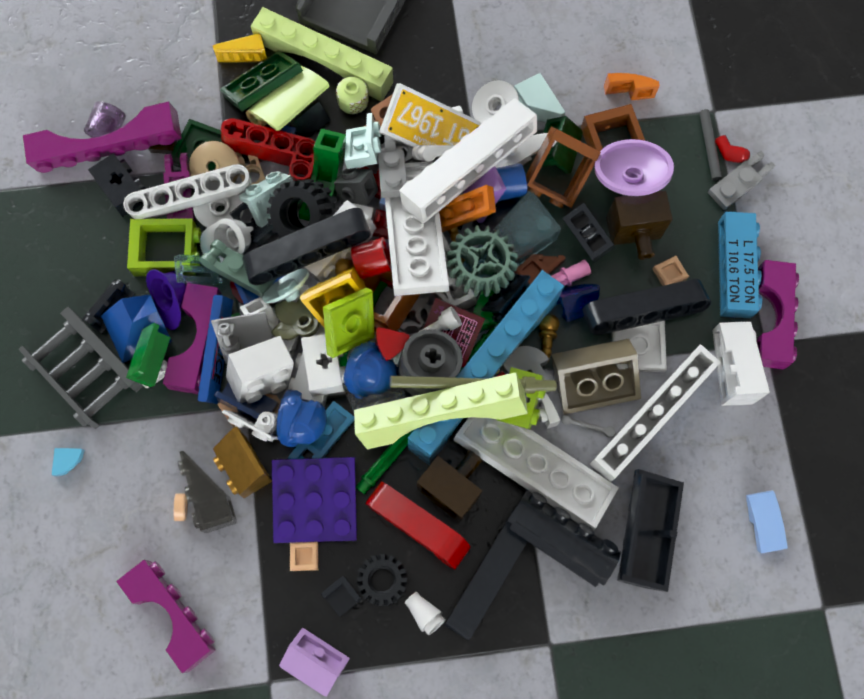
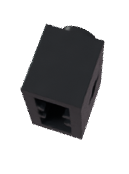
[88,153,146,217]
[563,203,616,263]

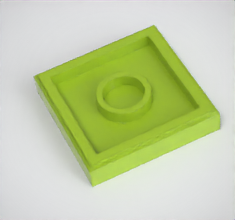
[323,287,375,358]

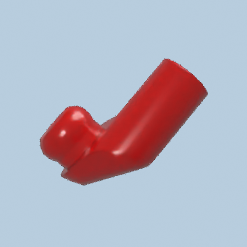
[715,135,750,163]

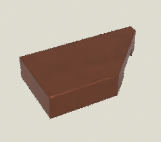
[514,254,566,284]

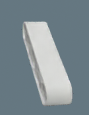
[123,164,252,219]

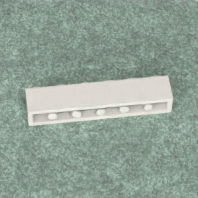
[399,98,537,224]
[589,344,721,482]

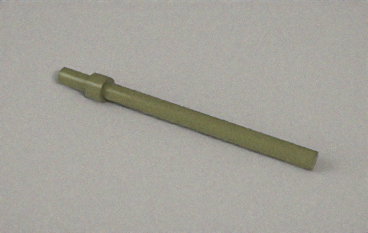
[390,376,557,394]

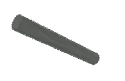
[699,109,722,181]

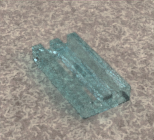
[174,254,223,285]

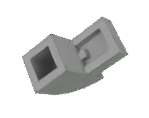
[500,346,554,394]

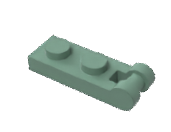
[199,239,276,298]

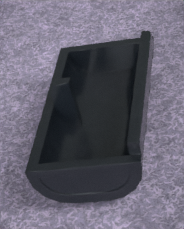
[617,469,684,592]
[508,490,621,587]

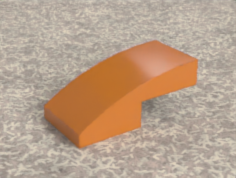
[604,73,660,101]

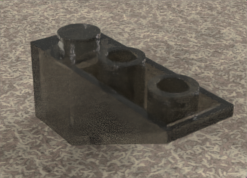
[178,451,237,533]

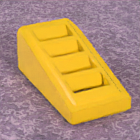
[212,33,267,62]

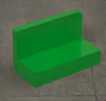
[126,323,171,388]

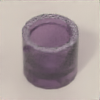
[84,101,126,138]

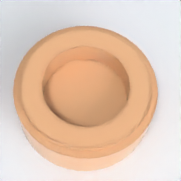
[174,493,188,521]

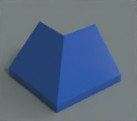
[101,295,172,363]

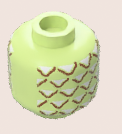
[336,77,369,114]

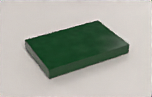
[220,50,303,111]

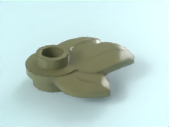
[271,297,319,340]

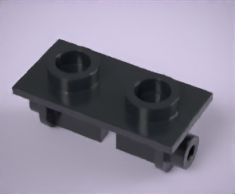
[481,274,531,324]
[82,279,136,334]

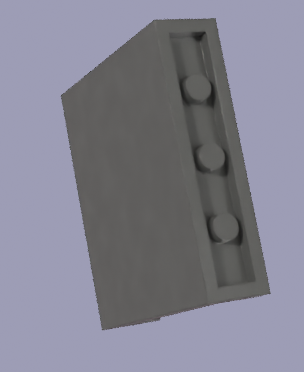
[296,0,405,55]

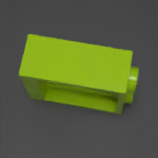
[127,218,201,277]

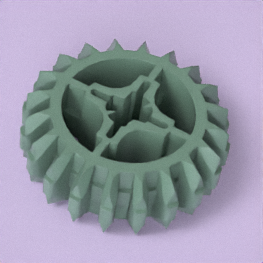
[446,225,518,297]

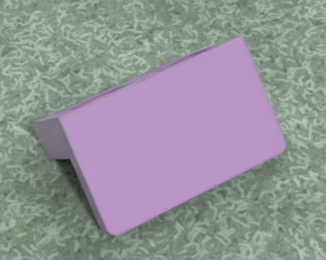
[279,628,350,697]

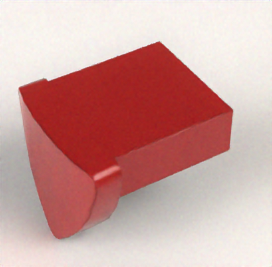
[375,327,410,361]

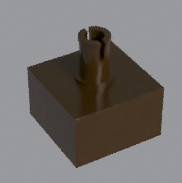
[606,191,673,260]
[417,450,483,523]

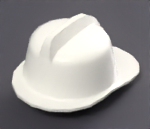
[200,218,253,263]

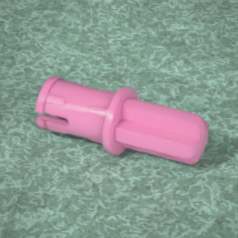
[551,260,591,287]

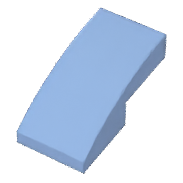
[746,490,788,554]

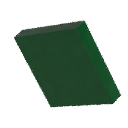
[171,119,221,171]

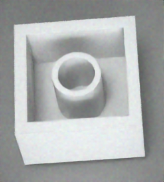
[226,336,294,404]

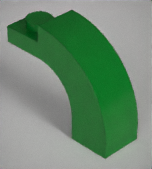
[299,129,346,221]

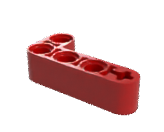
[221,118,315,181]
[365,481,471,570]

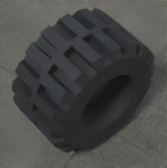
[267,179,339,239]

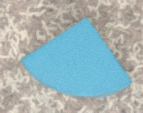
[52,448,85,476]

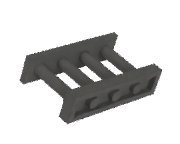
[18,307,143,429]

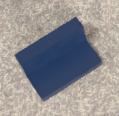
[214,382,279,422]

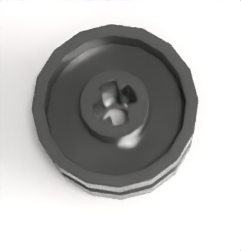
[397,329,463,396]

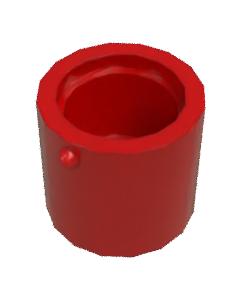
[351,237,392,280]

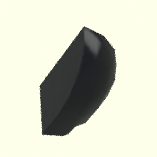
[287,99,331,135]

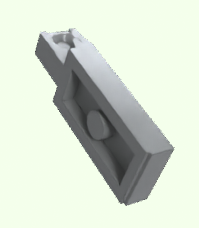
[378,135,406,198]

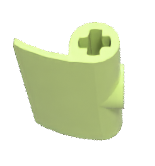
[246,66,329,131]

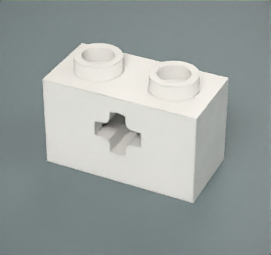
[301,334,345,397]

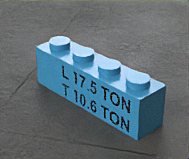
[718,212,762,318]

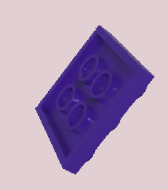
[272,457,357,543]

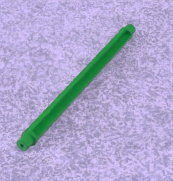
[356,327,495,495]

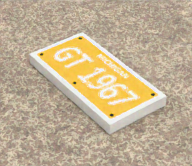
[379,83,482,159]

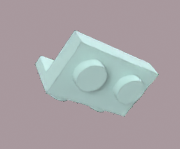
[344,113,382,169]

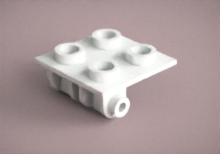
[222,410,278,442]

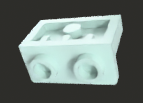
[239,171,302,227]

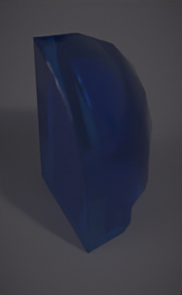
[556,284,600,322]

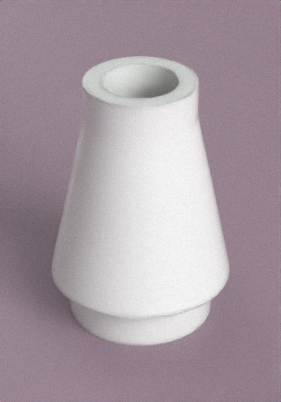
[405,592,445,635]

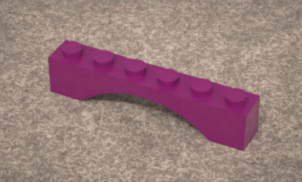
[23,101,182,173]

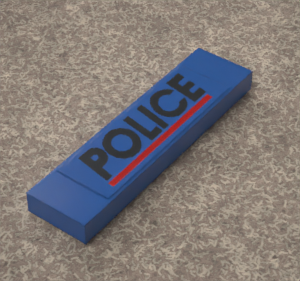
[197,295,234,404]

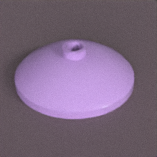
[595,139,674,196]

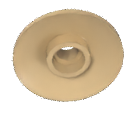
[189,141,240,183]

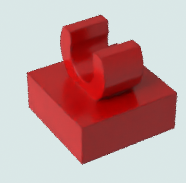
[372,209,389,240]

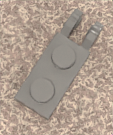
[707,151,776,210]

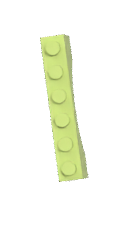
[251,7,393,101]
[354,373,528,449]

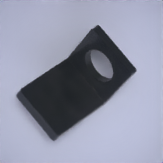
[229,202,274,246]

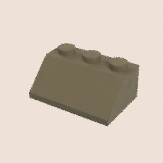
[551,338,641,415]

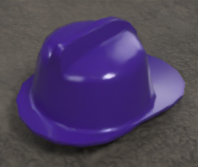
[146,269,186,330]

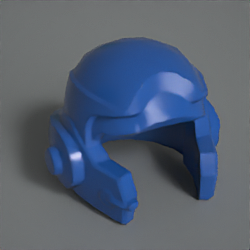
[344,341,397,399]
[277,390,327,447]

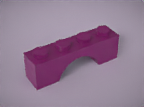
[756,260,799,369]
[163,283,222,394]
[116,559,216,673]

